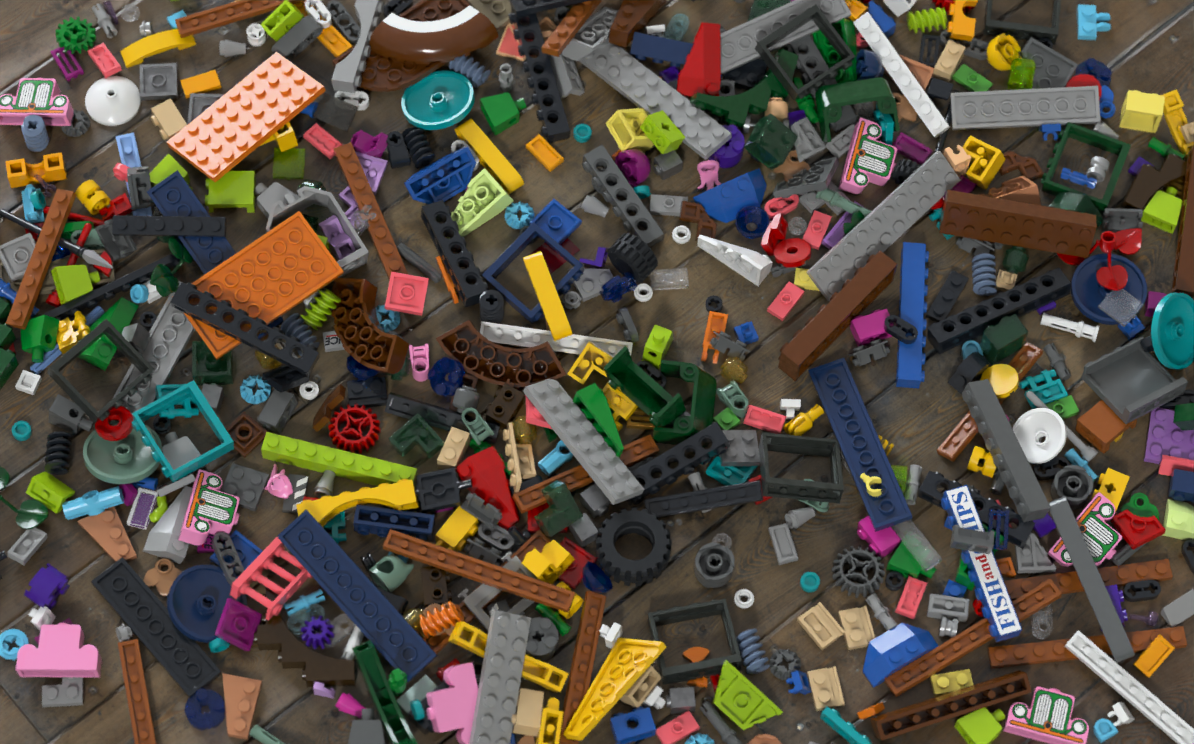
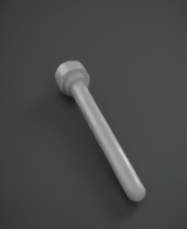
[1026,391,1098,462]

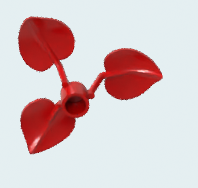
[1057,228,1142,291]

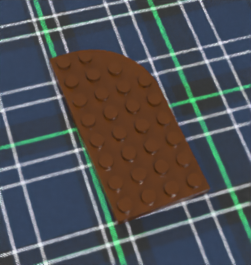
[332,0,472,92]

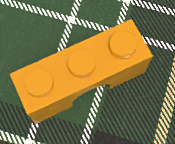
[947,0,978,41]
[5,152,67,188]

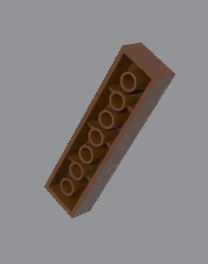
[939,190,1097,258]
[778,250,898,382]

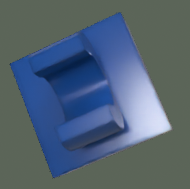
[1039,124,1061,141]
[1117,316,1145,341]
[733,321,759,344]
[786,670,812,695]

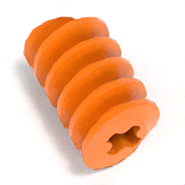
[420,601,464,638]

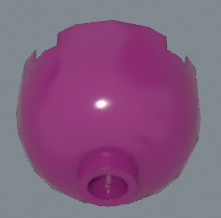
[615,149,650,187]

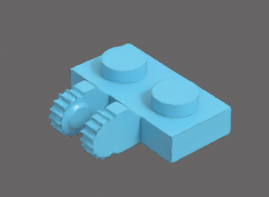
[1077,4,1111,40]

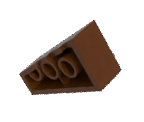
[609,0,666,48]

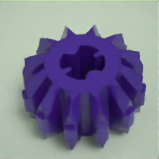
[301,615,335,650]

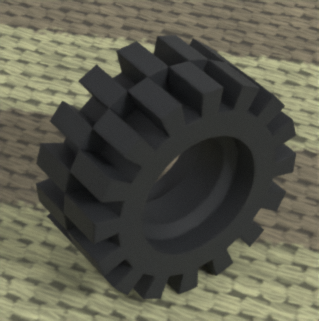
[891,159,921,185]

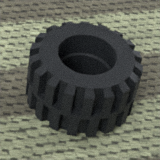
[607,233,658,283]

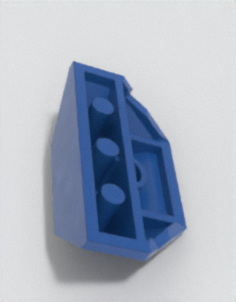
[404,146,476,204]
[693,168,767,223]
[862,622,939,688]

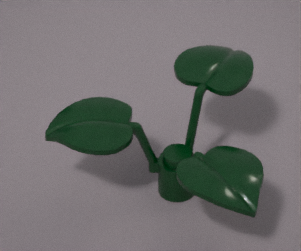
[150,236,193,297]
[0,466,49,529]

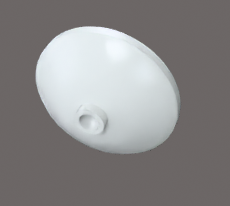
[85,76,141,126]
[1012,408,1067,464]

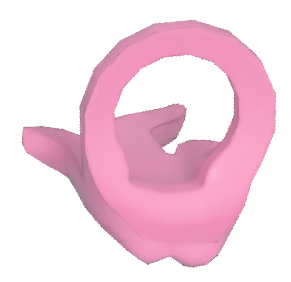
[697,160,721,190]
[264,464,293,499]

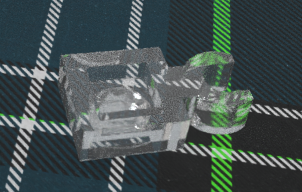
[348,205,377,236]

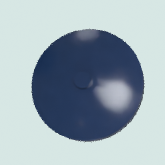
[1071,253,1147,325]
[167,565,247,643]

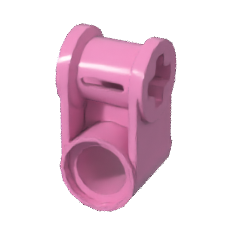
[409,343,430,382]

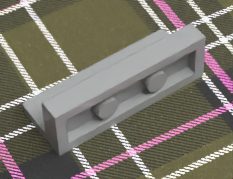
[548,53,585,100]

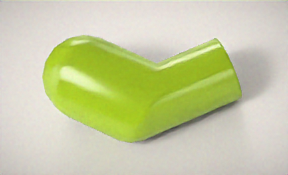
[149,495,168,523]

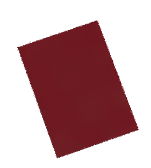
[530,238,580,274]

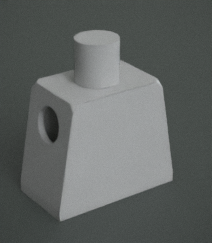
[255,182,297,227]
[162,432,206,472]

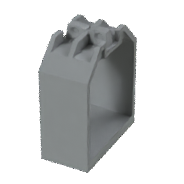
[265,186,369,289]

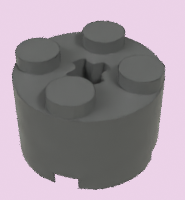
[1051,465,1093,510]
[694,543,735,588]
[525,617,558,662]

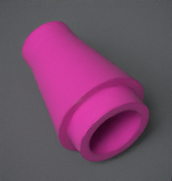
[335,692,366,719]

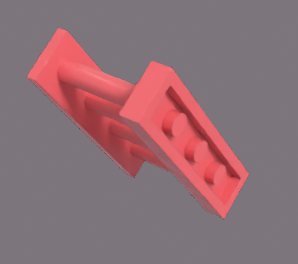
[230,537,312,621]

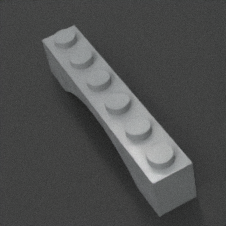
[331,0,384,93]

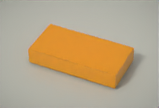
[180,70,221,99]
[526,134,564,172]
[1133,634,1175,678]

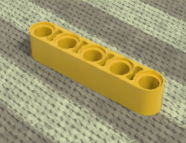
[455,119,524,194]
[523,251,573,341]

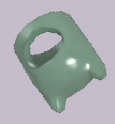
[368,553,414,593]

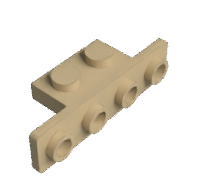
[503,422,536,493]

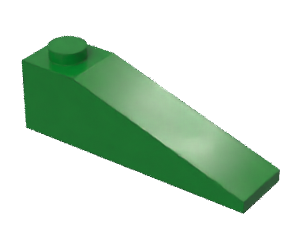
[812,18,857,84]
[78,297,138,371]
[573,383,624,458]

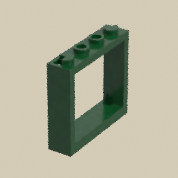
[1040,122,1131,213]

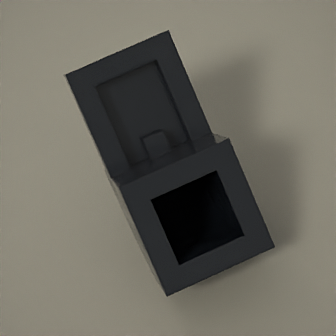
[948,352,992,394]

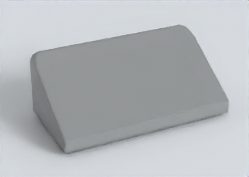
[1160,589,1194,627]
[927,593,970,622]

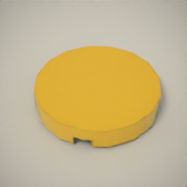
[980,364,1019,399]

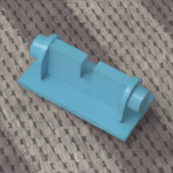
[21,184,45,224]

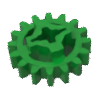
[56,17,96,54]

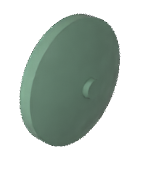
[83,421,162,484]

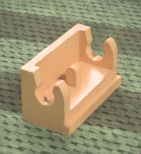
[943,145,971,177]

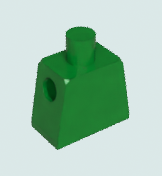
[480,92,526,136]
[20,315,59,363]
[886,534,937,579]

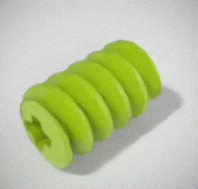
[907,7,947,34]
[300,288,341,330]

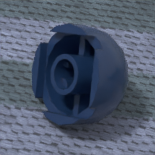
[856,49,884,81]

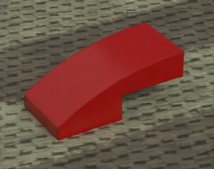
[761,213,788,256]

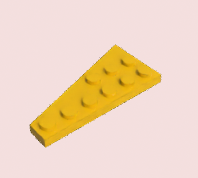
[563,638,667,741]

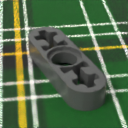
[326,0,361,45]
[940,29,988,60]
[212,532,245,586]

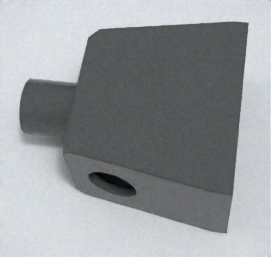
[49,394,94,434]
[348,708,385,744]

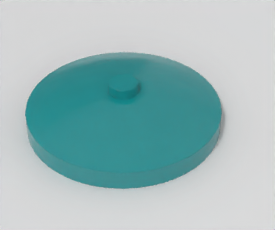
[401,71,475,130]
[1151,293,1194,369]

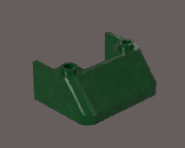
[815,77,900,142]
[604,346,686,427]
[653,360,717,448]

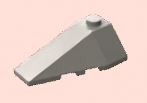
[562,6,618,61]
[143,486,192,564]

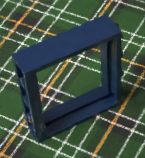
[482,222,584,324]

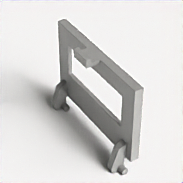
[457,551,536,631]

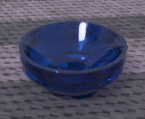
[735,206,770,239]
[346,355,380,380]
[582,562,613,593]

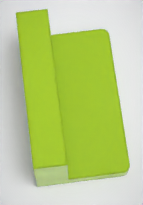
[26,471,75,514]

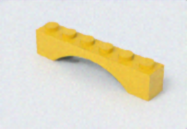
[296,479,419,527]
[448,621,569,693]

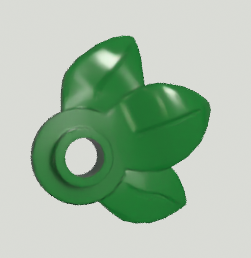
[1120,493,1159,521]

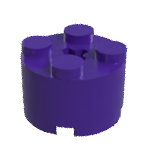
[708,125,745,168]
[24,563,70,611]

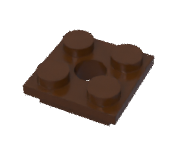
[226,411,268,458]

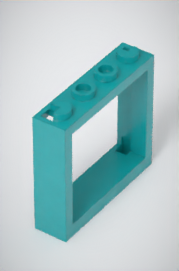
[131,380,234,482]

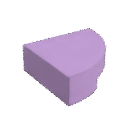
[313,681,335,698]

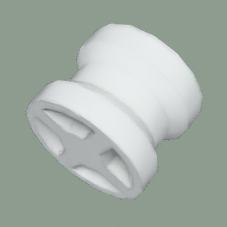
[246,23,266,46]

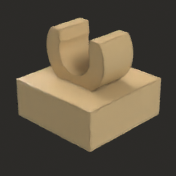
[1180,122,1194,144]
[995,269,1017,292]

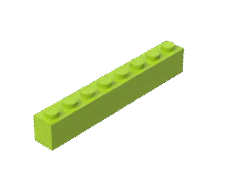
[261,432,418,486]

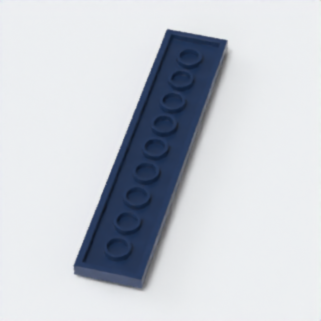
[147,170,284,340]
[808,358,912,532]
[277,510,438,683]

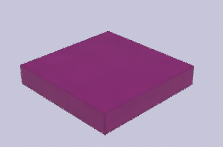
[215,598,262,651]

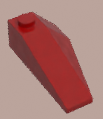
[676,22,721,96]
[455,446,520,531]

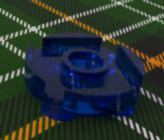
[1074,58,1112,87]
[599,272,637,303]
[428,357,465,396]
[185,689,226,730]

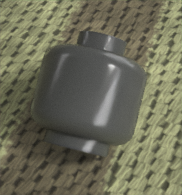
[452,385,480,415]

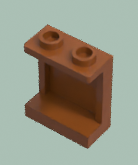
[1076,400,1137,454]

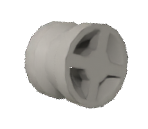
[939,616,958,638]

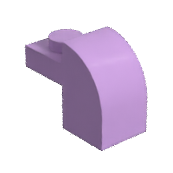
[318,215,356,260]

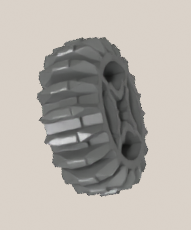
[831,545,885,598]

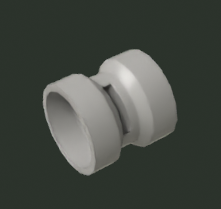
[1086,156,1110,182]

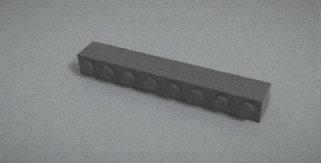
[962,379,1051,522]

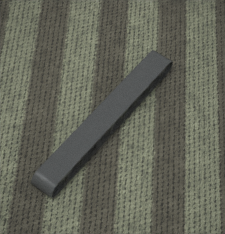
[1049,496,1135,663]

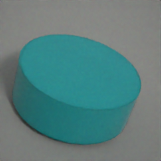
[573,123,592,143]
[633,185,651,199]
[30,190,46,210]
[12,421,32,441]
[800,572,820,593]
[209,638,230,653]
[410,699,425,721]

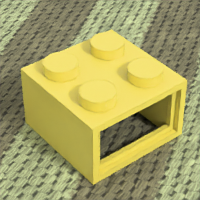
[1119,90,1165,133]
[606,108,654,151]

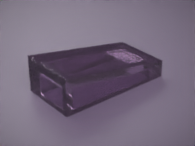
[103,0,119,25]

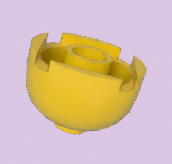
[986,33,1022,71]

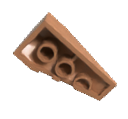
[978,176,1041,206]

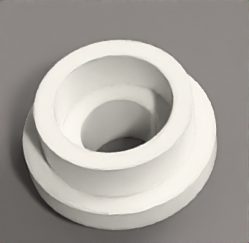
[672,225,691,244]
[634,283,653,302]
[299,381,319,400]
[734,589,754,609]

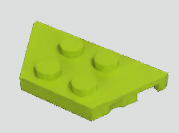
[713,661,783,730]

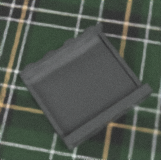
[1081,336,1188,424]

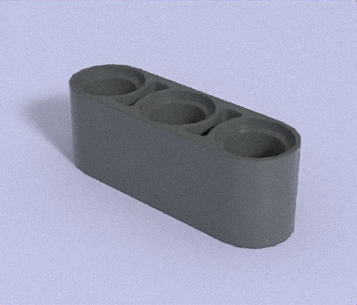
[272,15,323,62]

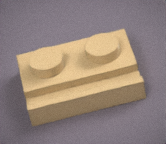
[797,602,845,650]
[838,606,875,650]
[807,666,845,711]

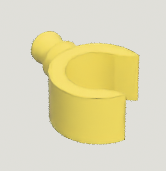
[860,473,882,497]

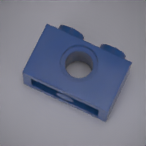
[610,707,656,744]

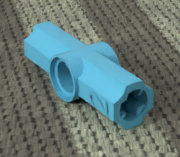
[538,440,573,476]
[62,486,124,520]

